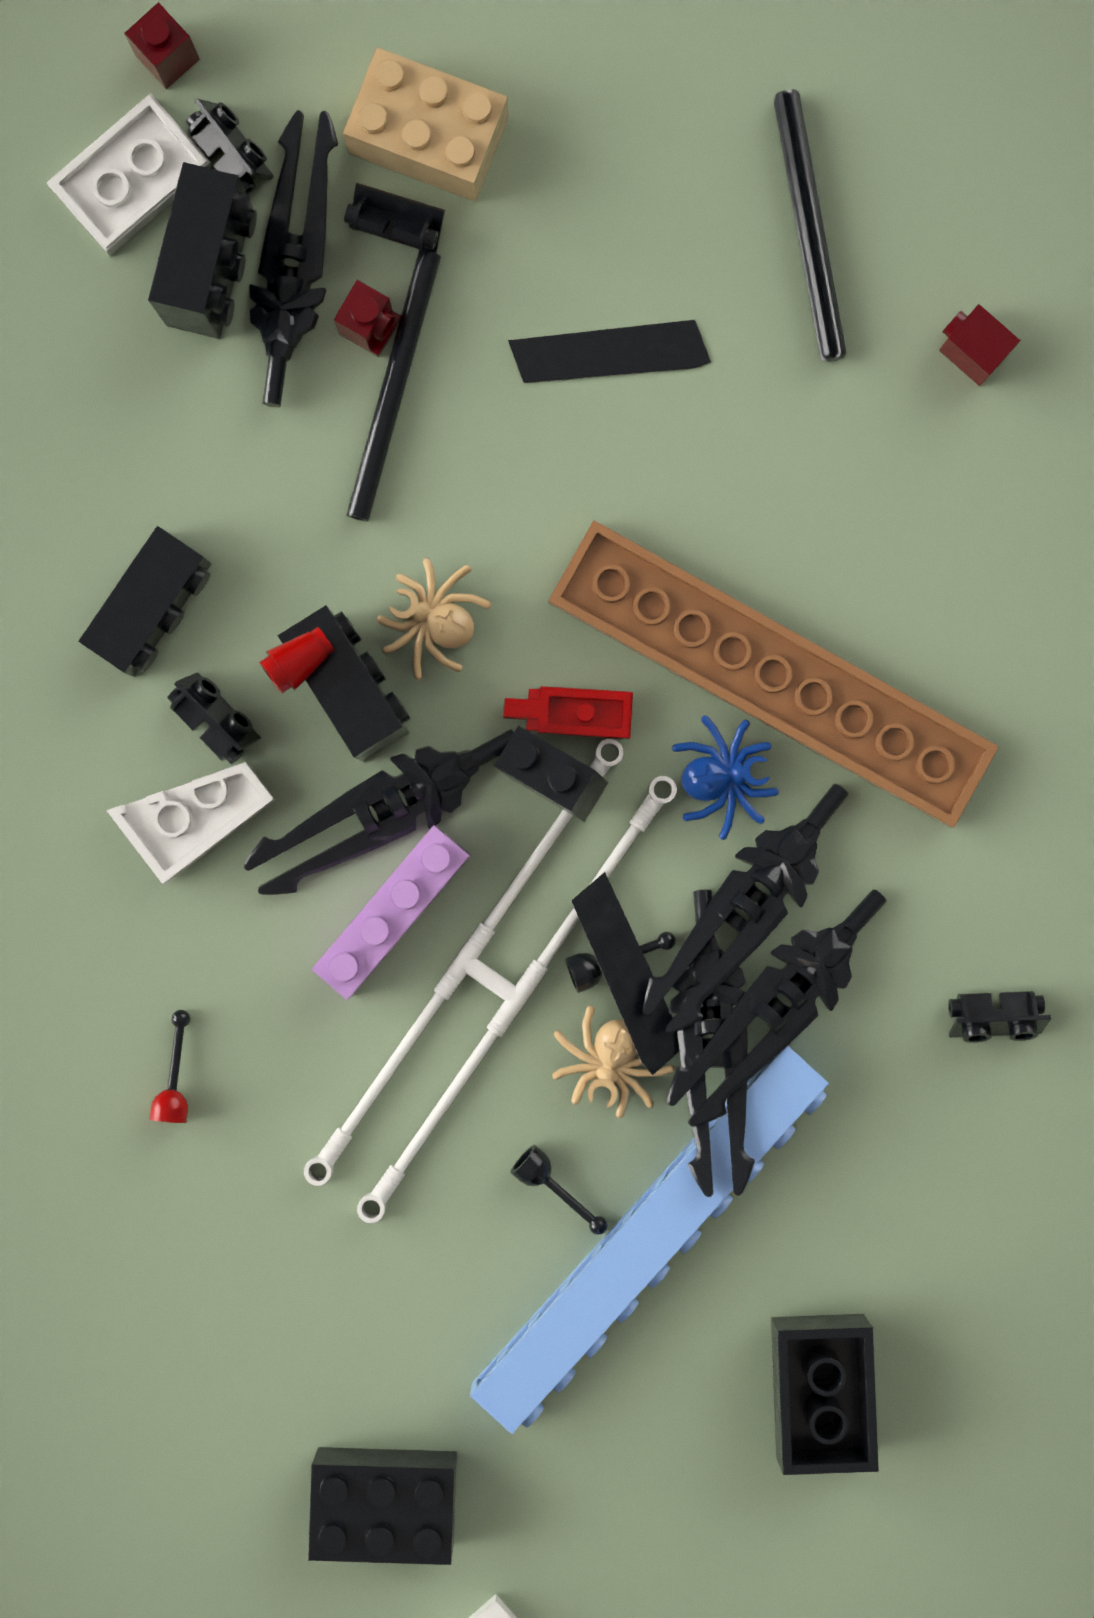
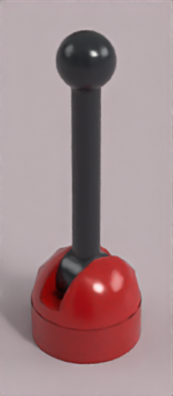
[149,1010,190,1123]

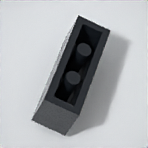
[78,526,211,677]

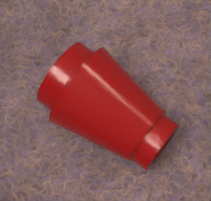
[259,627,335,694]

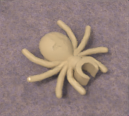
[376,558,491,680]
[552,1005,675,1118]

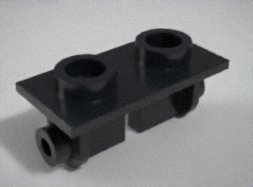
[186,99,274,194]
[344,183,445,253]
[167,672,261,765]
[948,991,1051,1043]

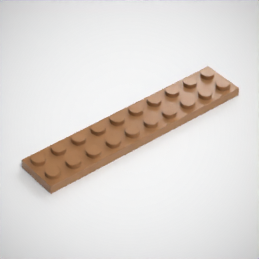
[548,520,999,828]

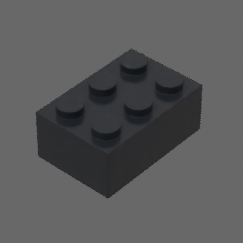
[148,162,257,339]
[277,605,411,762]
[771,1314,879,1475]
[308,1447,457,1565]

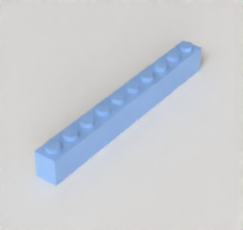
[470,1046,829,1434]

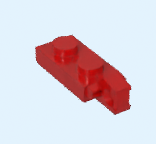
[503,686,633,739]

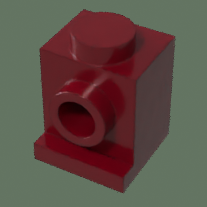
[334,280,401,357]

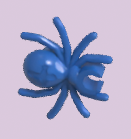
[672,715,779,840]

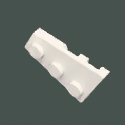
[106,762,276,884]

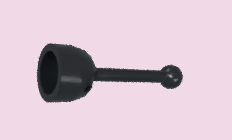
[565,932,676,993]
[510,1144,608,1235]

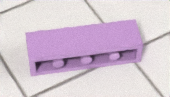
[311,825,472,1000]

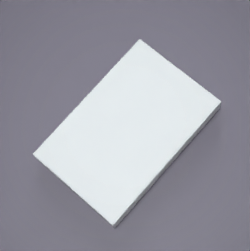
[47,93,213,256]

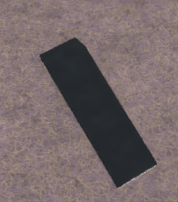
[508,320,711,383]
[571,872,679,1076]

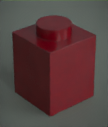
[124,2,200,89]
[939,304,1021,387]

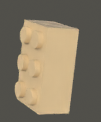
[343,47,509,202]

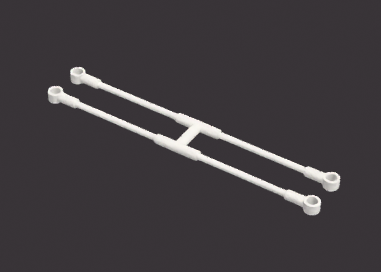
[304,739,677,1223]

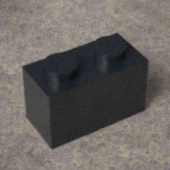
[494,726,608,822]

